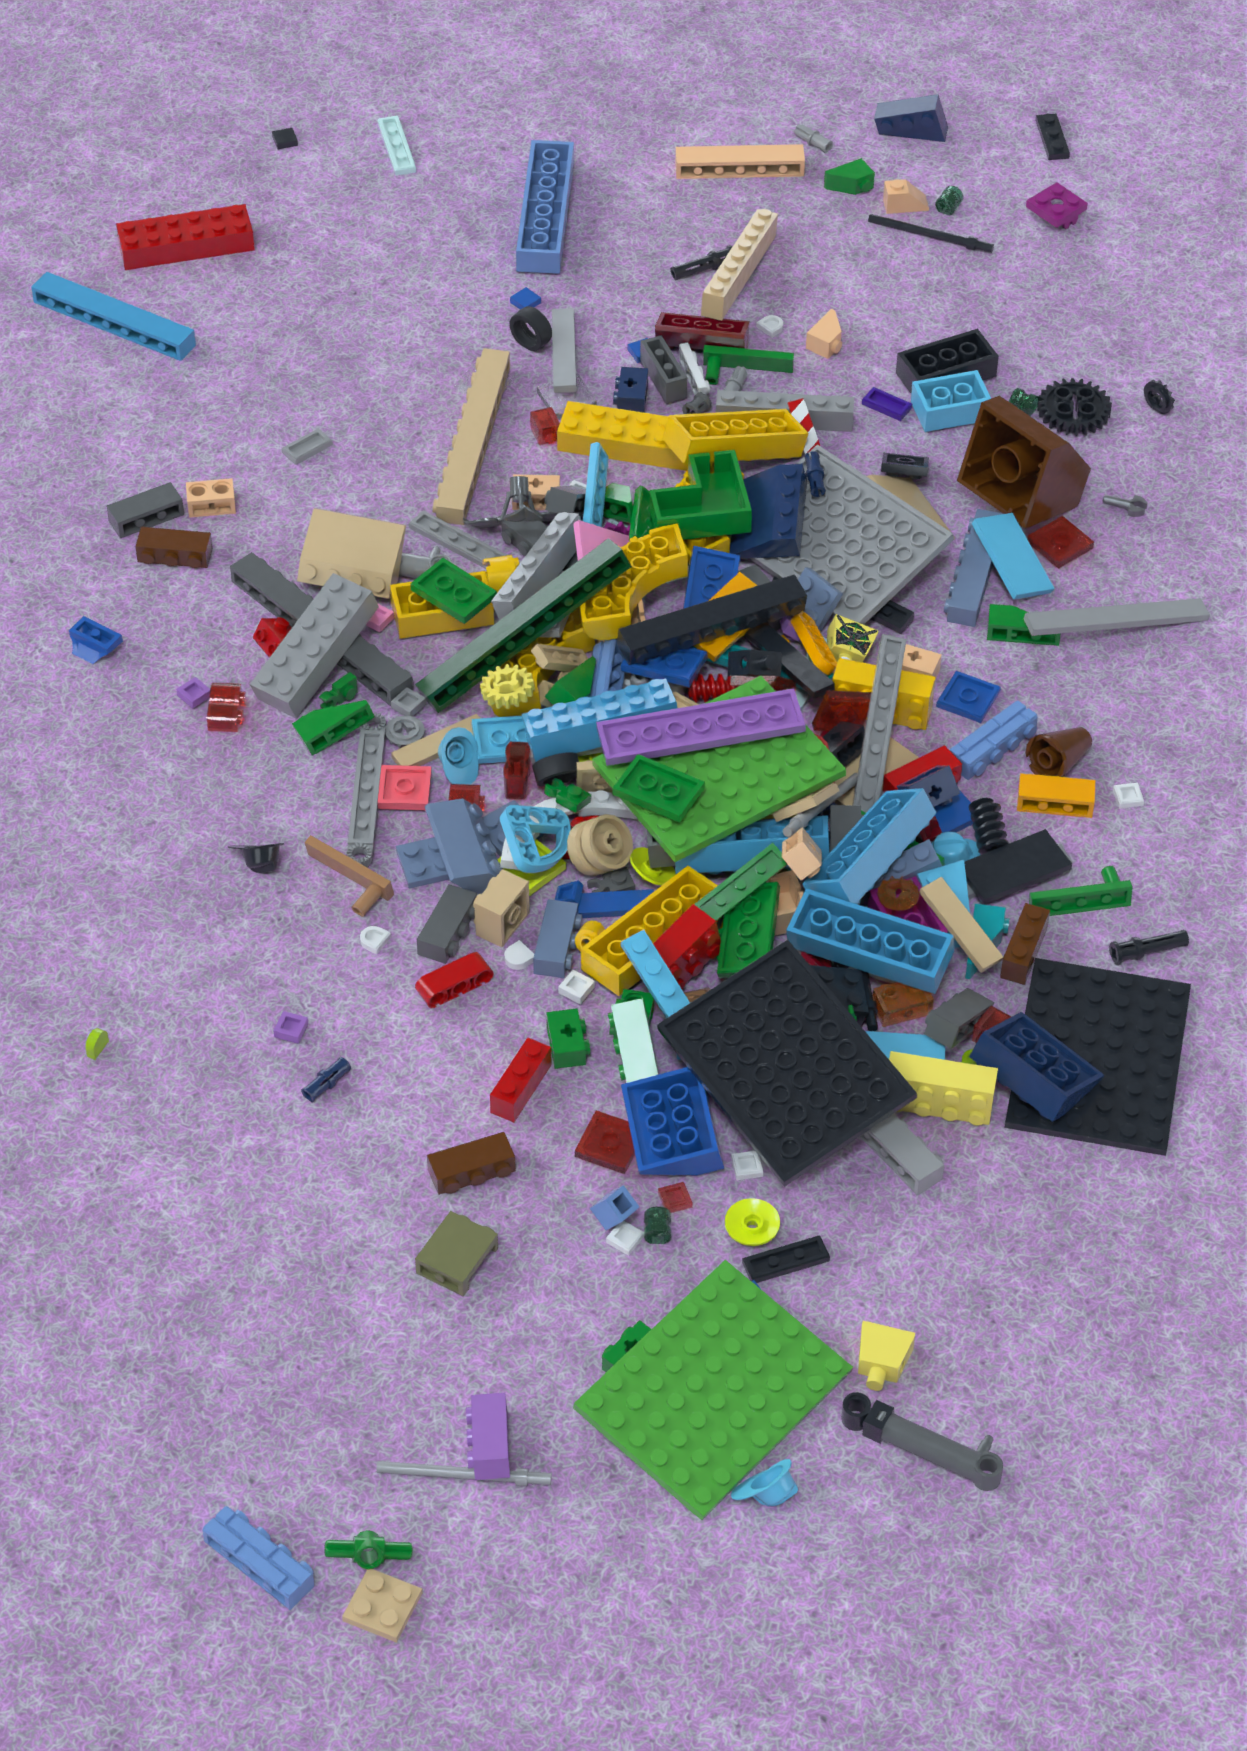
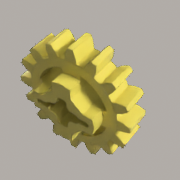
[480,664,535,709]

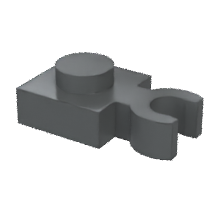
[587,867,635,893]

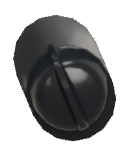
[227,843,284,873]

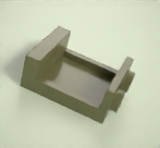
[415,1211,498,1297]

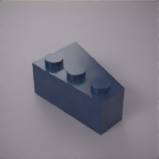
[874,94,948,142]

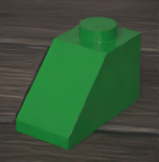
[824,158,875,195]
[603,483,633,523]

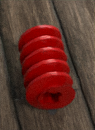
[688,673,738,704]

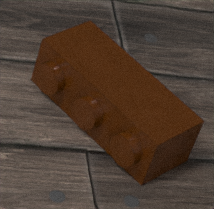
[135,527,213,568]
[1000,903,1050,985]
[427,1132,516,1195]

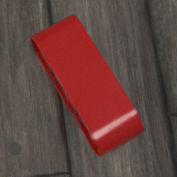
[415,952,494,1008]

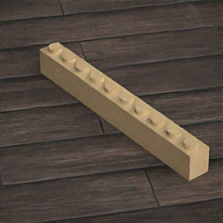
[433,348,510,525]

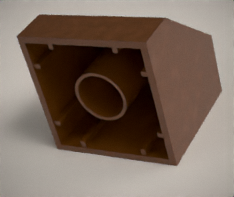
[957,395,1091,529]

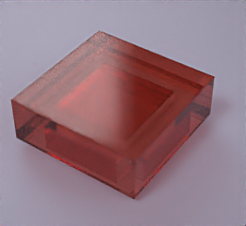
[658,1182,693,1214]

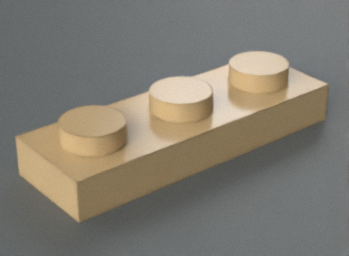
[531,644,588,672]

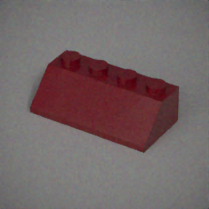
[655,312,750,351]

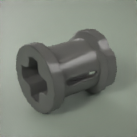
[682,392,712,414]

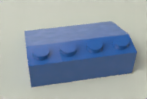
[621,1067,724,1175]

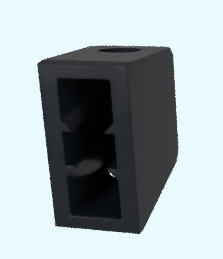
[727,650,782,680]

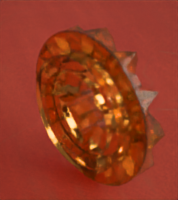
[878,876,919,911]

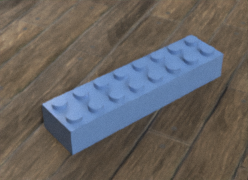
[516,140,574,274]

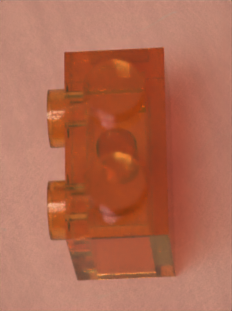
[873,982,934,1027]

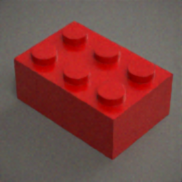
[653,904,721,990]

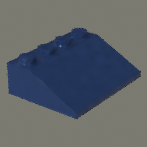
[730,463,807,559]
[969,1012,1104,1122]

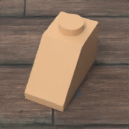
[883,179,929,214]
[806,309,842,359]

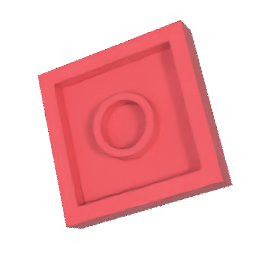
[378,765,432,810]

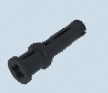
[670,245,732,280]
[1109,929,1189,965]

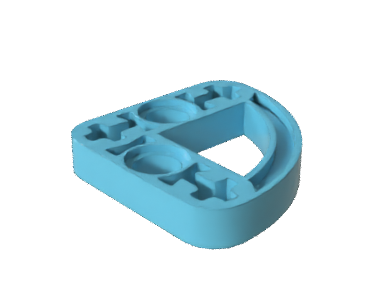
[500,805,571,873]

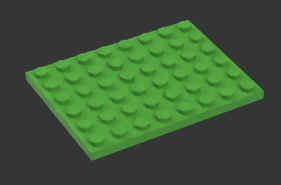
[592,676,846,862]
[573,1260,853,1520]

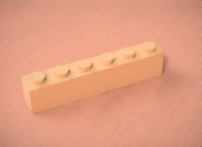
[675,144,805,179]

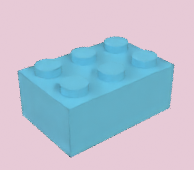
[911,370,991,432]

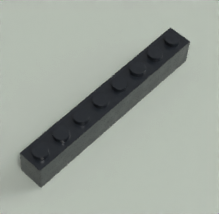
[617,574,807,665]

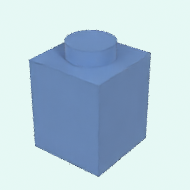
[590,1185,639,1230]

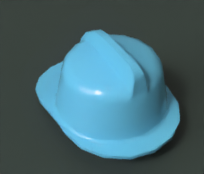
[438,727,479,787]
[931,832,980,865]
[731,1459,798,1506]

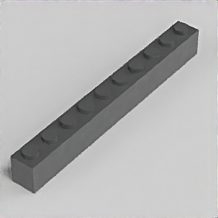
[230,552,413,706]

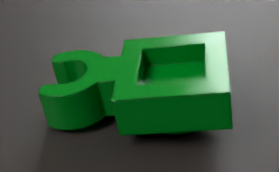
[319,672,358,709]
[544,778,592,813]

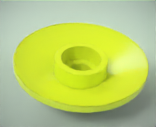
[630,847,676,886]
[725,1198,780,1246]

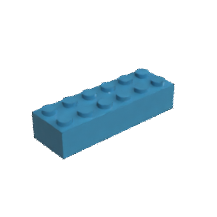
[522,678,677,762]
[802,788,936,905]
[675,816,830,874]
[786,888,954,994]

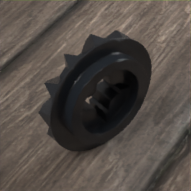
[1144,380,1175,414]

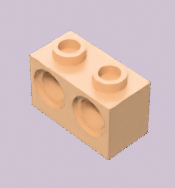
[186,478,236,518]

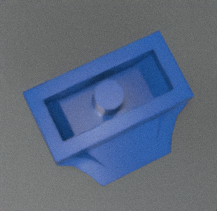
[69,616,123,664]

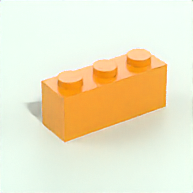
[1017,773,1096,818]

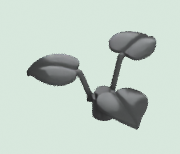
[463,476,557,528]

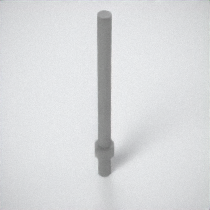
[783,773,858,837]
[377,1461,552,1486]

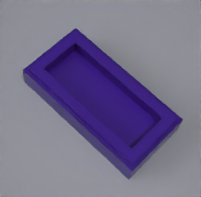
[862,387,913,421]

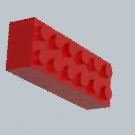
[116,204,255,270]

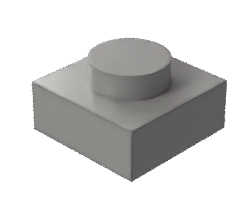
[391,687,426,716]

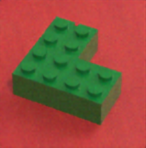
[650,450,752,540]

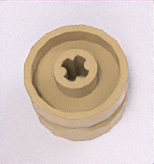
[567,814,633,876]

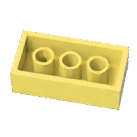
[889,1051,998,1125]

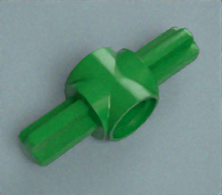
[324,1530,412,1569]

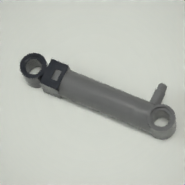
[841,1392,1003,1491]

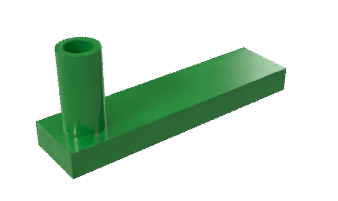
[703,345,794,385]
[694,843,788,922]
[1029,866,1133,916]

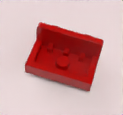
[253,617,292,658]

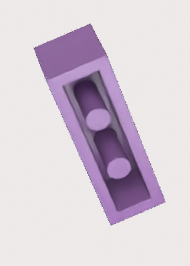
[466,1392,510,1480]

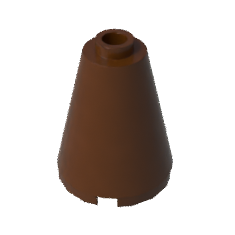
[1025,727,1092,777]

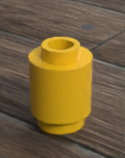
[575,921,605,951]

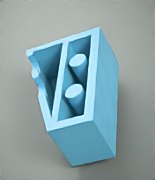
[916,860,970,948]

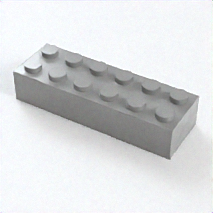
[250,573,379,718]

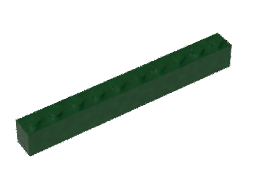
[415,538,632,713]

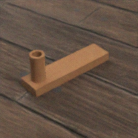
[304,835,394,917]

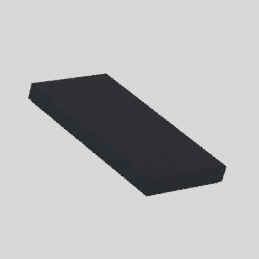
[964,829,1072,905]

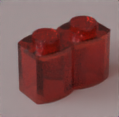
[207,682,246,732]
[503,741,531,800]

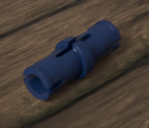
[804,451,826,497]
[301,1057,351,1102]

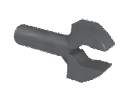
[1103,495,1148,517]

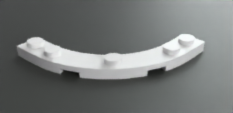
[500,790,637,870]

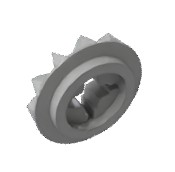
[385,715,424,748]

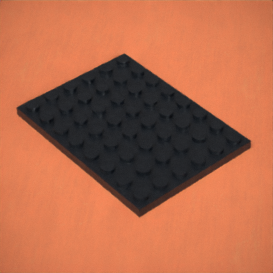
[657,940,917,1187]
[1004,958,1191,1156]

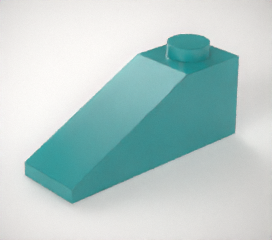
[965,904,1010,979]

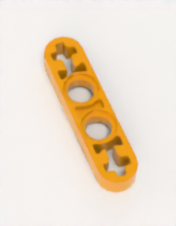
[790,611,838,675]

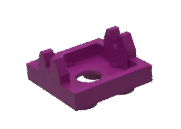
[1026,182,1088,229]

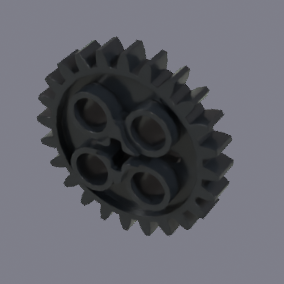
[1037,378,1112,436]

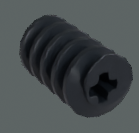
[968,798,1009,854]

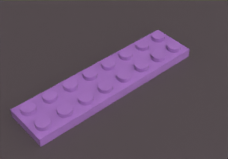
[596,689,806,766]

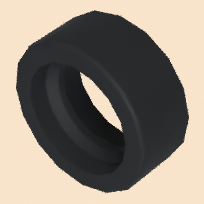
[509,306,552,351]
[532,752,579,787]

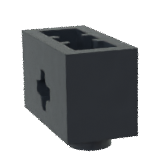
[822,721,865,767]

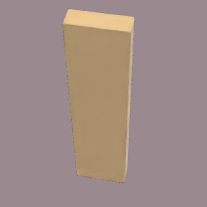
[391,714,480,766]
[919,877,1003,973]

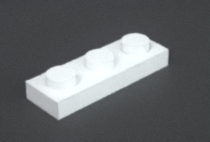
[679,343,710,403]

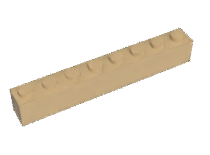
[701,209,778,321]

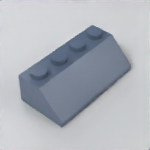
[425,799,503,895]

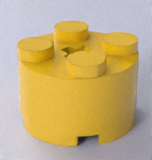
[482,555,519,593]

